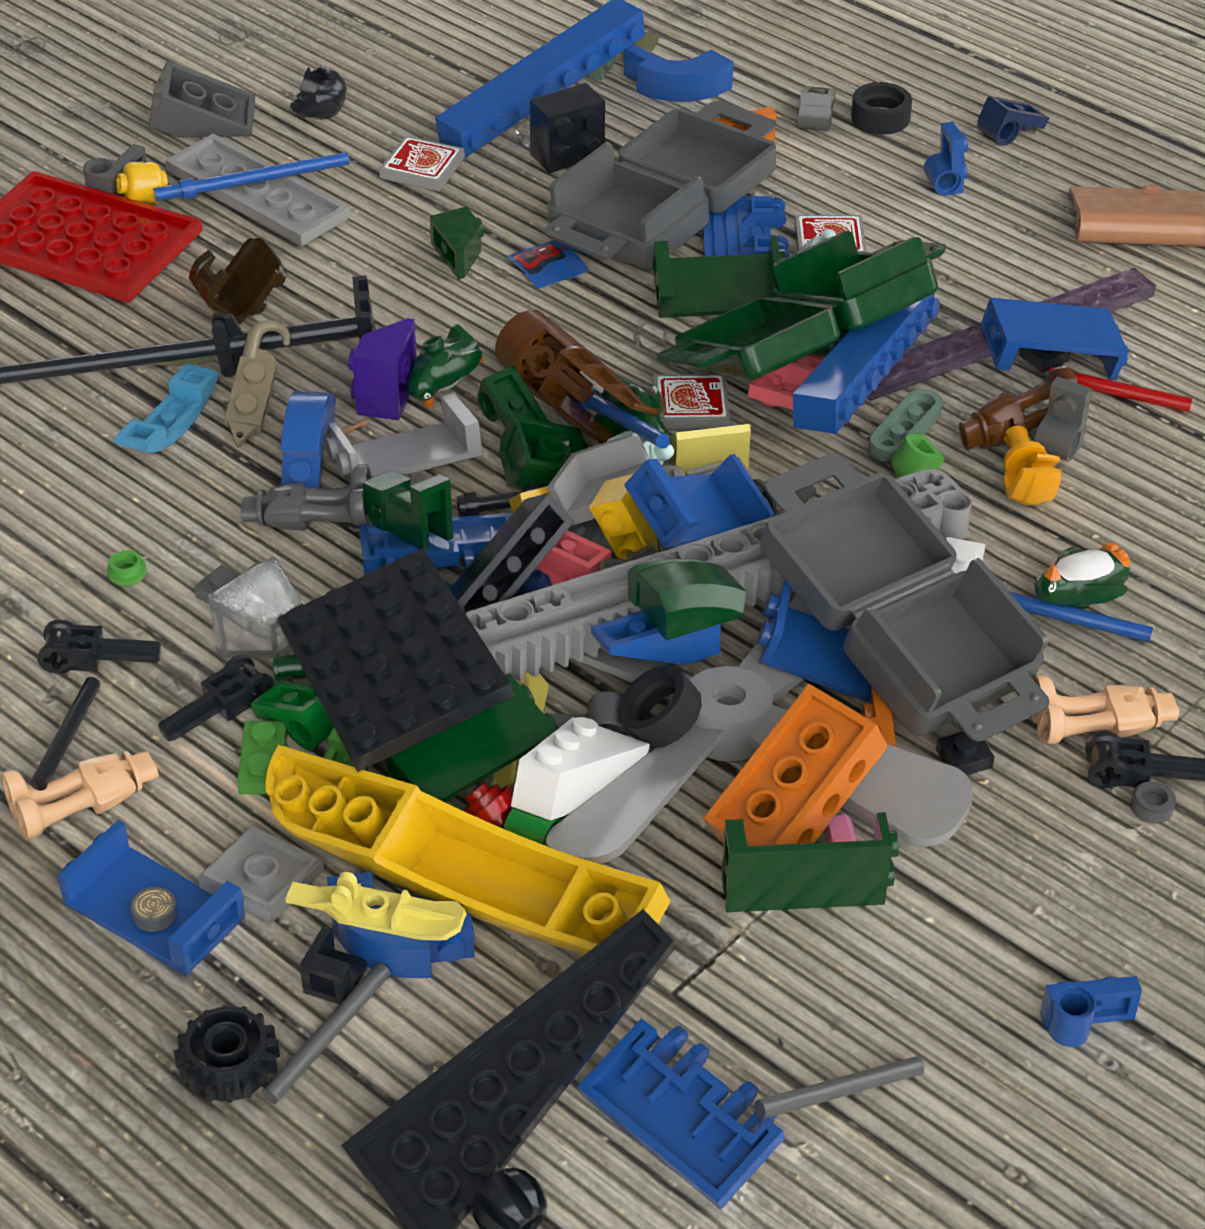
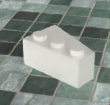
[511,717,650,821]

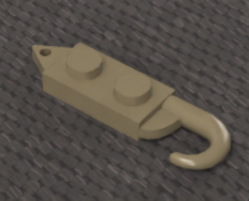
[224,320,291,448]

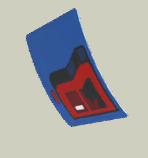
[506,240,589,289]

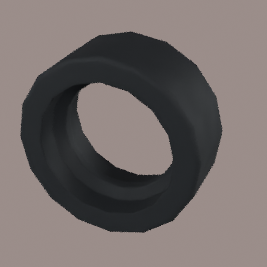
[851,82,912,134]
[618,665,702,749]

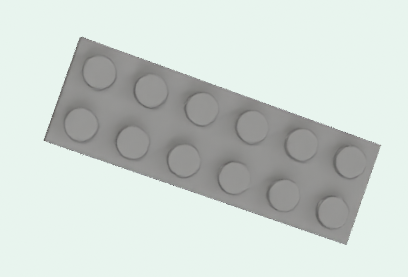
[165,133,350,246]

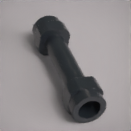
[456,484,548,517]

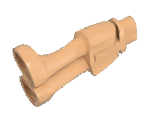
[1031,675,1179,744]
[1,751,159,840]

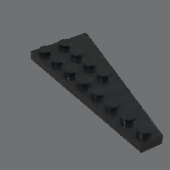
[341,909,675,1229]

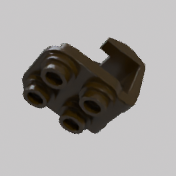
[188,238,287,325]

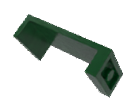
[652,236,786,318]
[382,673,559,802]
[721,812,899,913]

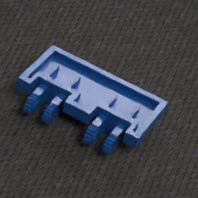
[703,196,790,258]
[359,513,513,574]
[577,1018,785,1210]

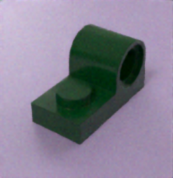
[477,366,549,426]

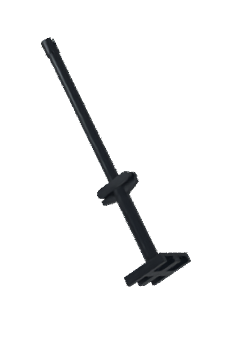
[0,275,376,384]

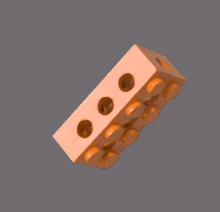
[703,684,888,846]

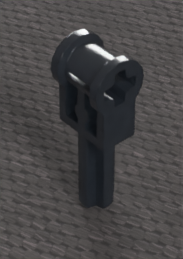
[37,619,161,674]
[158,654,275,742]
[1085,732,1205,788]

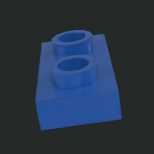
[923,121,968,196]
[1040,976,1142,1047]

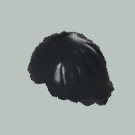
[290,65,347,118]

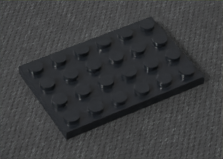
[276,548,515,772]

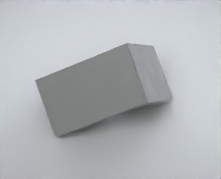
[547,433,650,526]

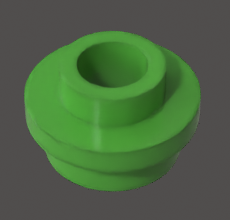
[107,550,147,586]

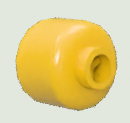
[116,162,168,205]

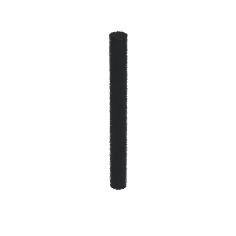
[30,677,101,791]

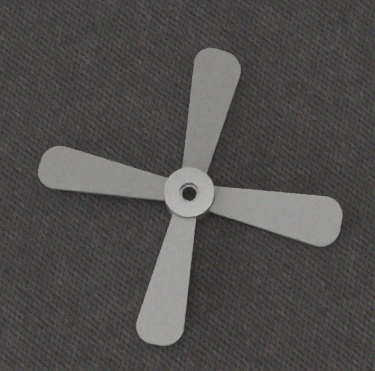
[546,595,973,864]

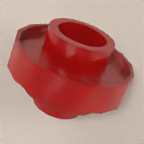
[463,782,514,827]

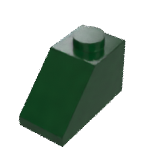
[430,206,484,280]

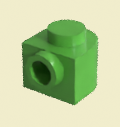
[891,434,945,477]

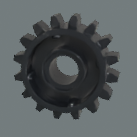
[174,1005,280,1103]

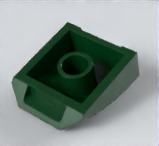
[498,415,588,489]
[628,559,747,641]

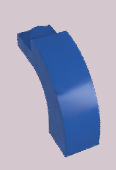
[624,44,734,102]
[281,391,336,489]
[327,871,475,979]

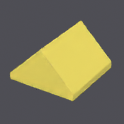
[668,424,751,476]

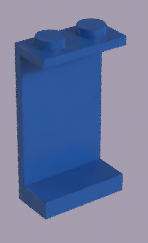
[980,297,1129,380]
[624,454,775,548]
[757,580,872,703]
[58,820,245,976]

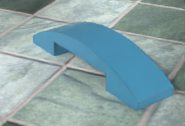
[114,363,219,453]

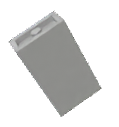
[325,393,483,482]

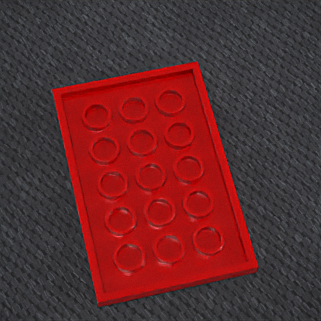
[0,171,203,303]

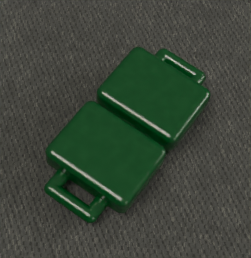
[656,231,946,380]

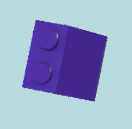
[348,318,417,421]

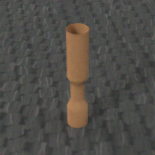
[340,418,369,435]

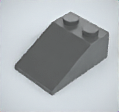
[148,60,256,137]

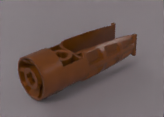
[495,309,658,444]

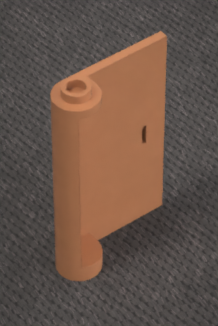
[1069,185,1205,246]

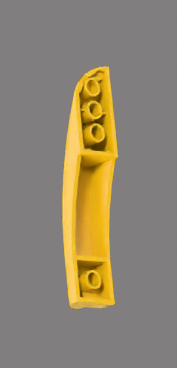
[265,745,671,955]

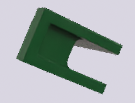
[363,470,454,551]

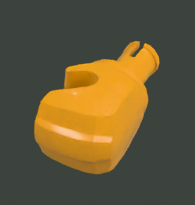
[1003,426,1062,506]

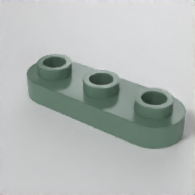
[869,389,942,463]

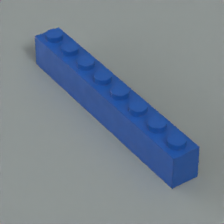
[435,0,645,158]
[793,293,939,434]

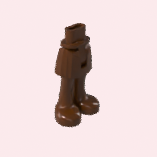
[959,365,1078,450]

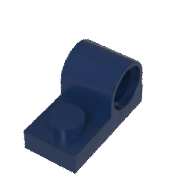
[977,95,1049,146]

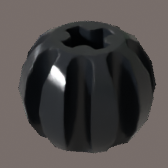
[472,1167,547,1229]

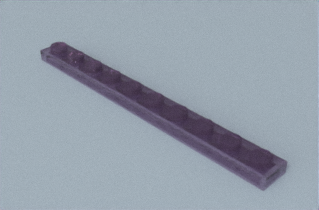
[867,267,1156,401]

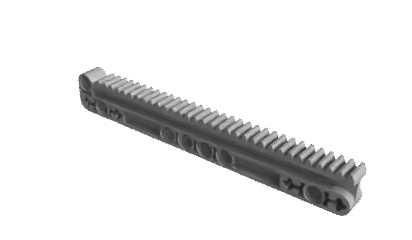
[465,469,972,682]

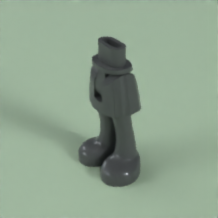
[241,464,372,531]

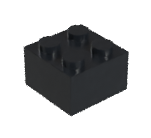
[530,83,605,173]

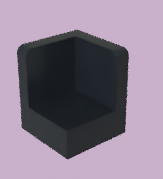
[300,926,367,1005]

